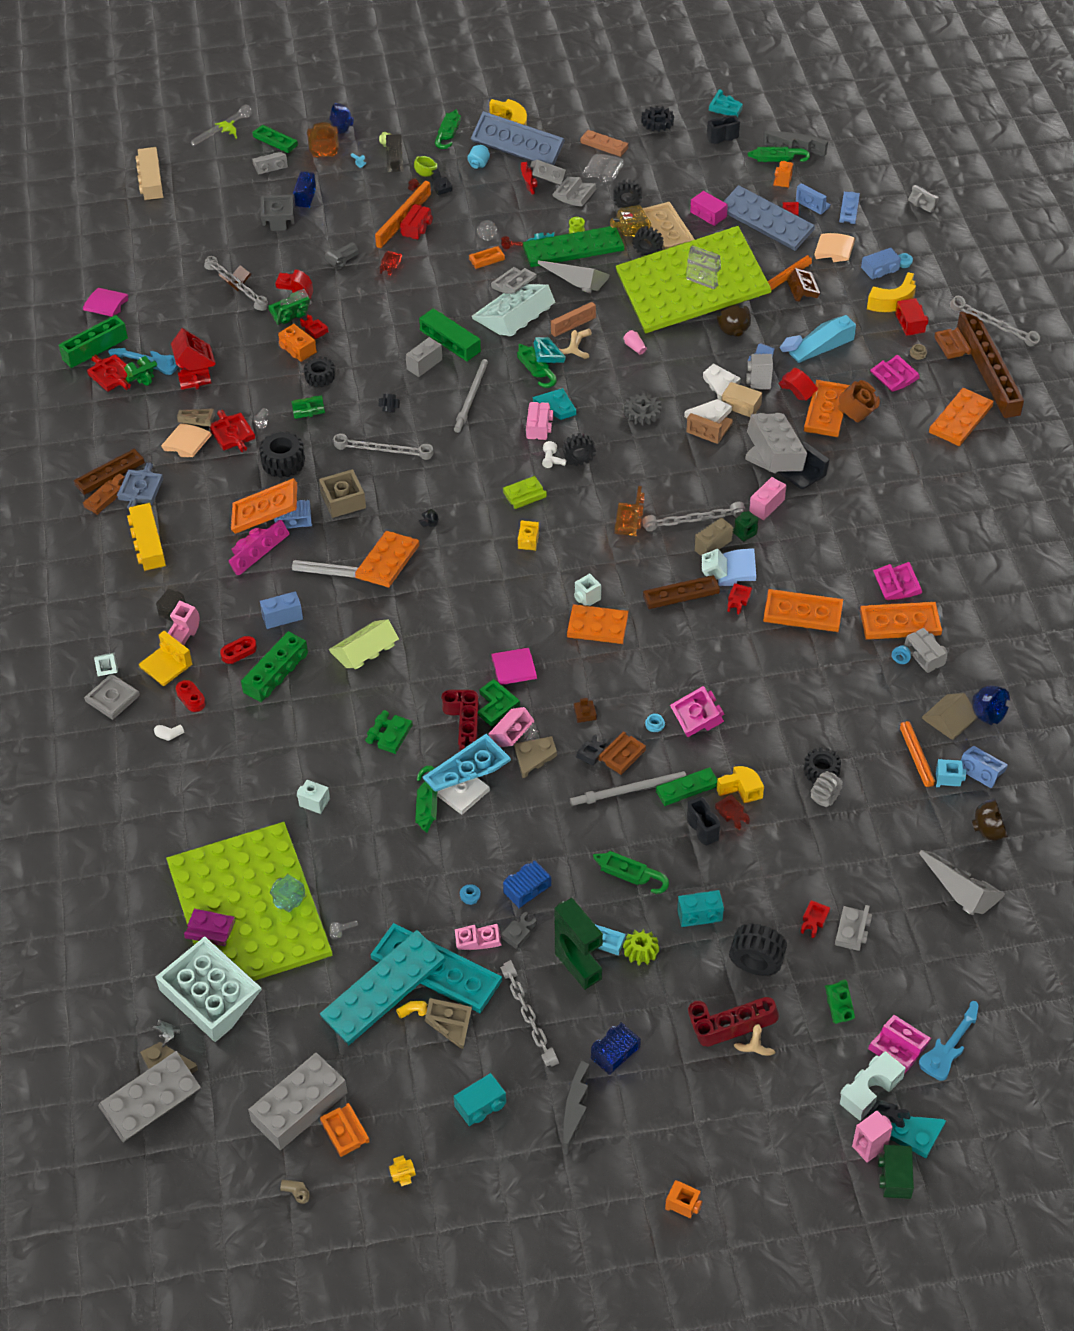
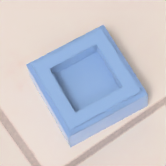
[780,335,803,352]

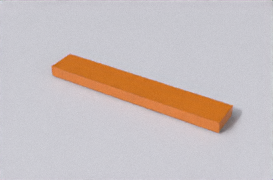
[375,181,431,248]

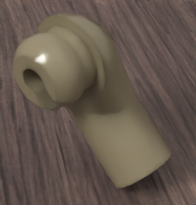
[280,1180,310,1204]

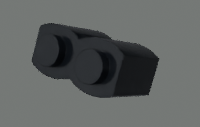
[707,115,740,144]
[687,797,720,846]

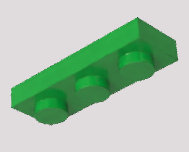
[252,125,298,153]
[656,767,718,806]

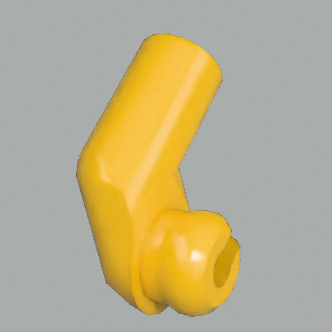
[396,1001,428,1019]

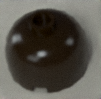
[717,305,751,337]
[972,799,1008,840]

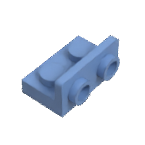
[796,183,830,214]
[961,746,1008,788]

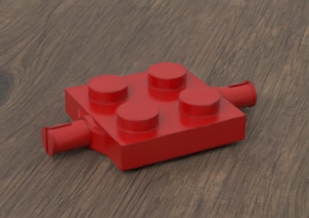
[87,354,131,392]
[209,410,255,452]

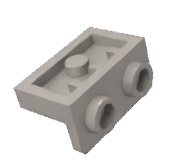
[252,152,288,175]
[530,160,566,185]
[835,905,872,951]

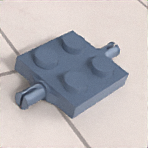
[117,462,163,509]

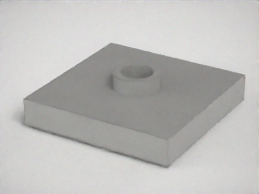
[84,674,140,720]

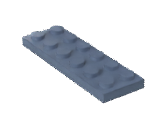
[471,111,565,165]
[724,185,815,251]

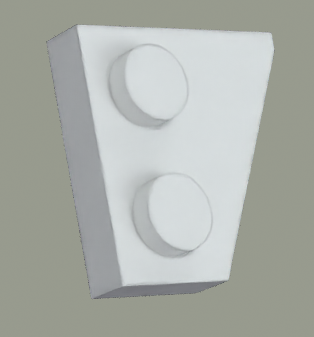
[703,364,741,400]
[684,399,732,423]

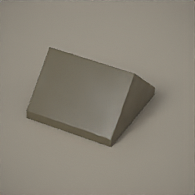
[922,693,978,740]

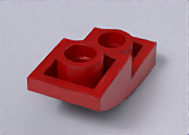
[521,162,538,194]

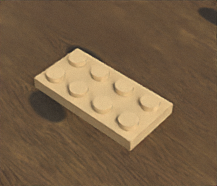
[640,202,695,250]

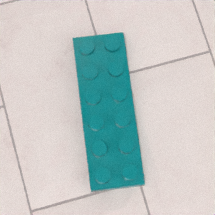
[371,923,502,1014]
[320,930,446,1046]

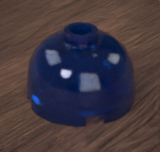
[329,103,354,135]
[972,685,1010,725]

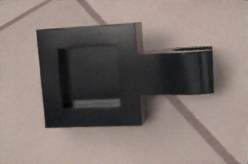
[432,169,452,195]

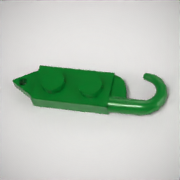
[435,109,461,149]
[747,147,810,162]
[517,344,557,388]
[415,765,438,833]
[593,851,669,894]

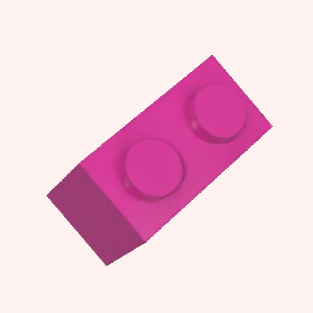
[690,191,728,226]

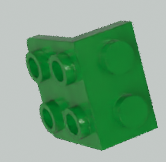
[268,294,310,325]

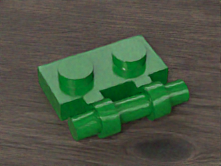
[365,710,413,754]

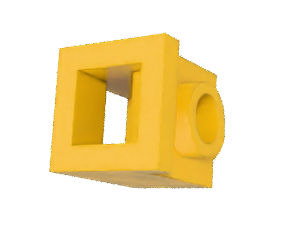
[518,520,539,551]

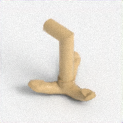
[559,329,592,359]
[734,1014,776,1056]

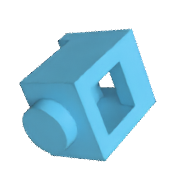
[935,759,966,787]

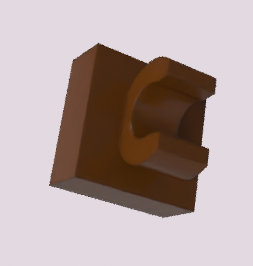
[574,698,597,723]

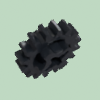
[641,106,674,132]

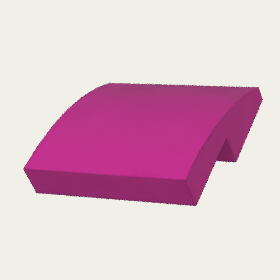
[83,288,128,317]
[870,355,920,392]
[873,562,922,600]
[491,648,537,685]
[868,1015,931,1073]

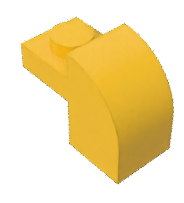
[717,766,764,803]

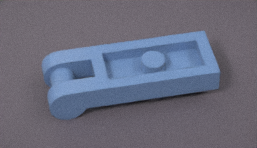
[839,192,860,224]

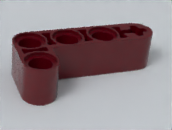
[441,690,479,752]
[688,997,779,1047]

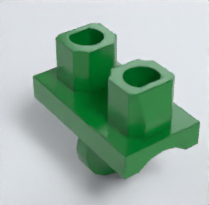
[124,356,158,386]
[291,395,325,419]
[825,979,855,1024]

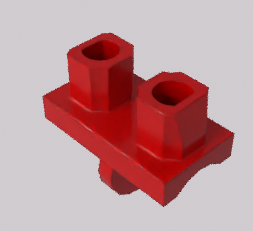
[178,367,211,390]

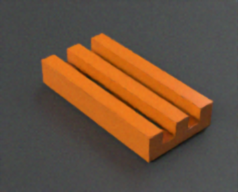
[469,246,505,269]

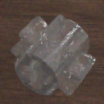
[477,220,497,240]

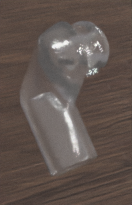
[253,408,269,429]

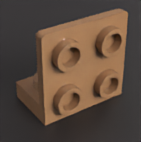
[687,413,733,444]

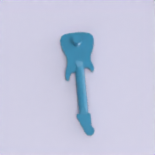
[108,348,179,375]
[919,1001,978,1081]

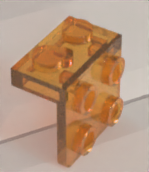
[614,486,645,536]

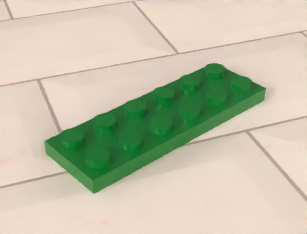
[523,225,624,267]

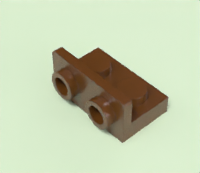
[787,268,820,302]

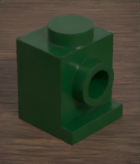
[732,511,759,542]

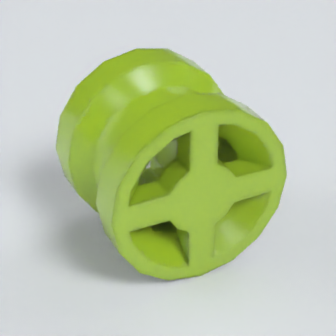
[569,217,585,234]

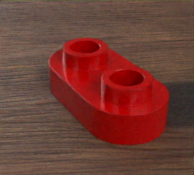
[220,636,257,664]
[176,680,206,712]

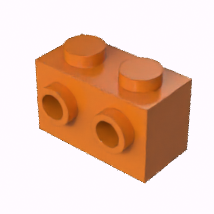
[278,324,317,362]

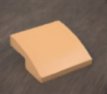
[814,233,855,262]
[161,424,212,457]

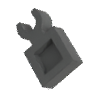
[501,912,537,949]

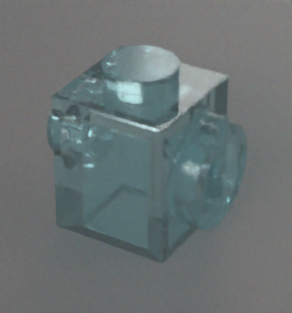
[270,874,306,913]

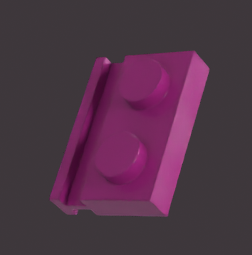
[184,908,235,946]

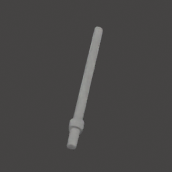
[454,359,488,432]
[570,771,686,806]

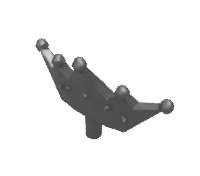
[153,1019,180,1047]

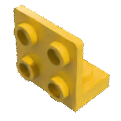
[139,631,193,686]

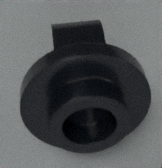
[419,509,439,527]

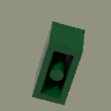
[878,1145,914,1199]

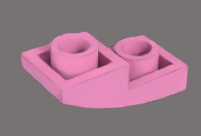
[455,924,502,950]

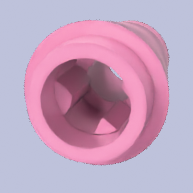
[623,330,647,355]

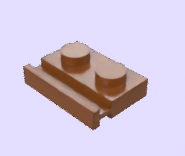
[934,327,971,359]
[599,731,646,775]

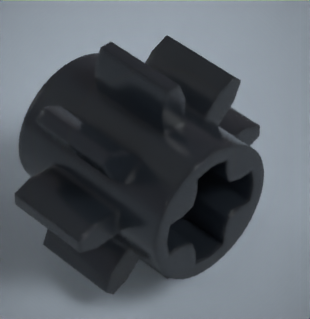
[378,394,400,413]

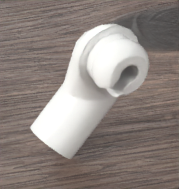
[154,725,184,741]

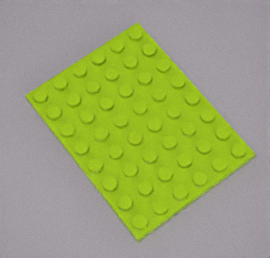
[615,226,771,334]
[166,822,333,981]

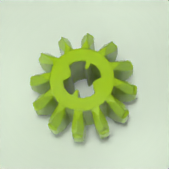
[623,928,659,966]

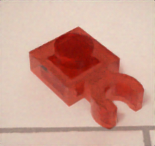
[380,251,402,276]
[715,794,750,829]

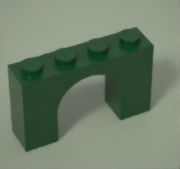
[554,898,603,990]

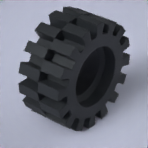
[613,180,642,210]
[632,226,664,256]
[304,356,335,387]
[562,433,596,466]
[804,747,841,784]

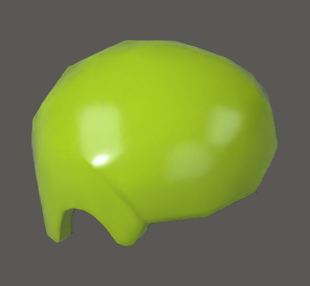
[414,156,437,177]

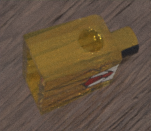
[610,205,651,236]

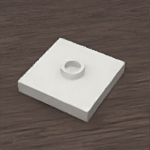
[437,778,490,815]

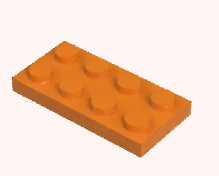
[804,380,850,437]
[929,388,994,446]
[231,478,297,534]
[355,531,419,588]
[763,589,843,632]
[860,602,942,639]

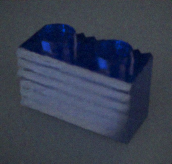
[293,172,316,208]
[591,1022,641,1075]

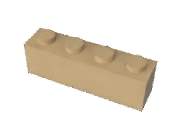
[136,147,163,200]

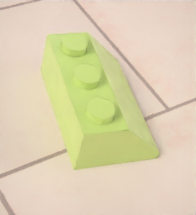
[329,619,399,669]

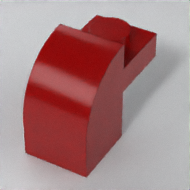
[275,270,313,299]
[778,368,818,401]

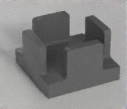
[261,194,295,231]

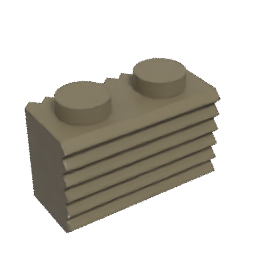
[695,518,733,556]

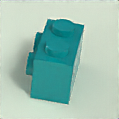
[677,890,724,927]
[454,1073,506,1126]

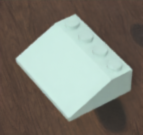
[472,284,555,336]
[155,937,262,1042]

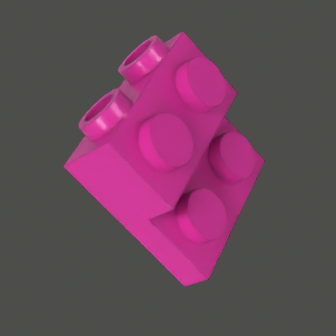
[670,686,725,737]

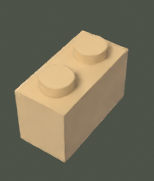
[722,382,762,417]

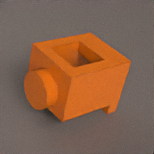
[773,161,793,188]
[665,1180,703,1219]

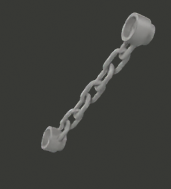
[204,256,268,311]
[950,295,1040,346]
[333,434,433,460]
[642,502,746,531]
[500,960,559,1067]

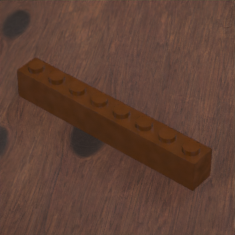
[957,311,1024,418]

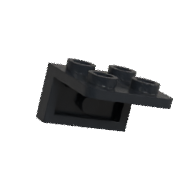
[778,441,830,489]

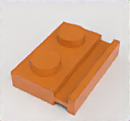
[320,1103,370,1157]

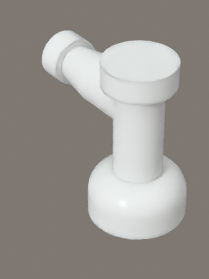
[542,441,566,468]

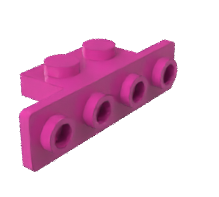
[229,520,289,575]

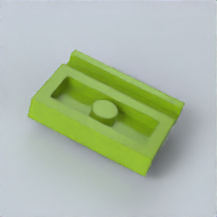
[503,476,547,509]

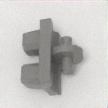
[908,185,939,213]

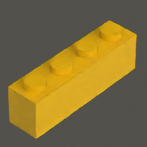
[127,503,166,571]

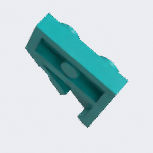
[709,89,743,117]
[533,337,566,363]
[533,388,576,420]
[890,1116,946,1158]

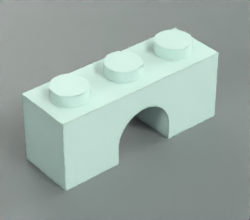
[840,1051,906,1121]

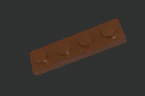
[74,448,145,495]
[643,575,720,609]

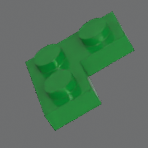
[478,679,520,727]

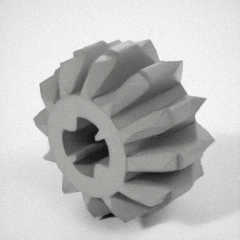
[811,771,843,807]

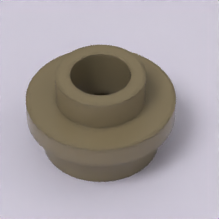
[910,344,927,360]

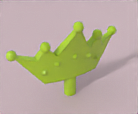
[215,120,237,139]

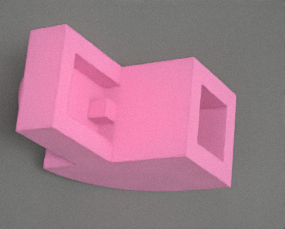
[168,601,200,645]

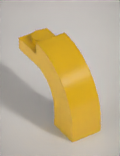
[489,99,527,126]
[867,272,916,312]

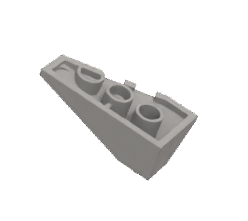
[538,260,610,293]
[919,850,1005,915]

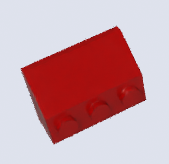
[171,328,216,371]

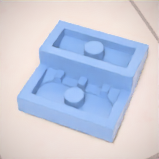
[718,549,756,586]

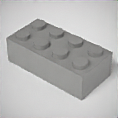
[747,413,807,472]
[98,1051,201,1143]
[248,1053,348,1151]

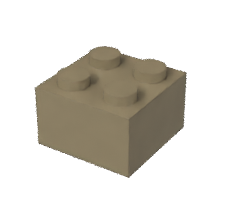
[319,469,366,518]

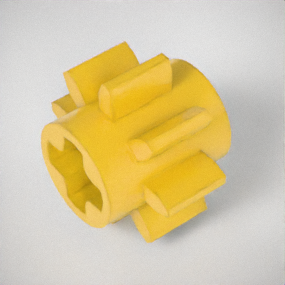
[389,1156,416,1186]

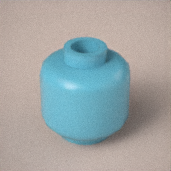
[467,145,490,169]

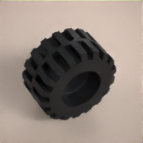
[259,431,305,478]
[729,923,787,976]

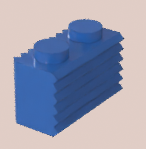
[503,861,551,908]

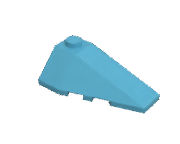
[789,315,856,363]
[423,734,511,792]

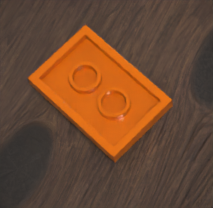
[567,604,629,644]

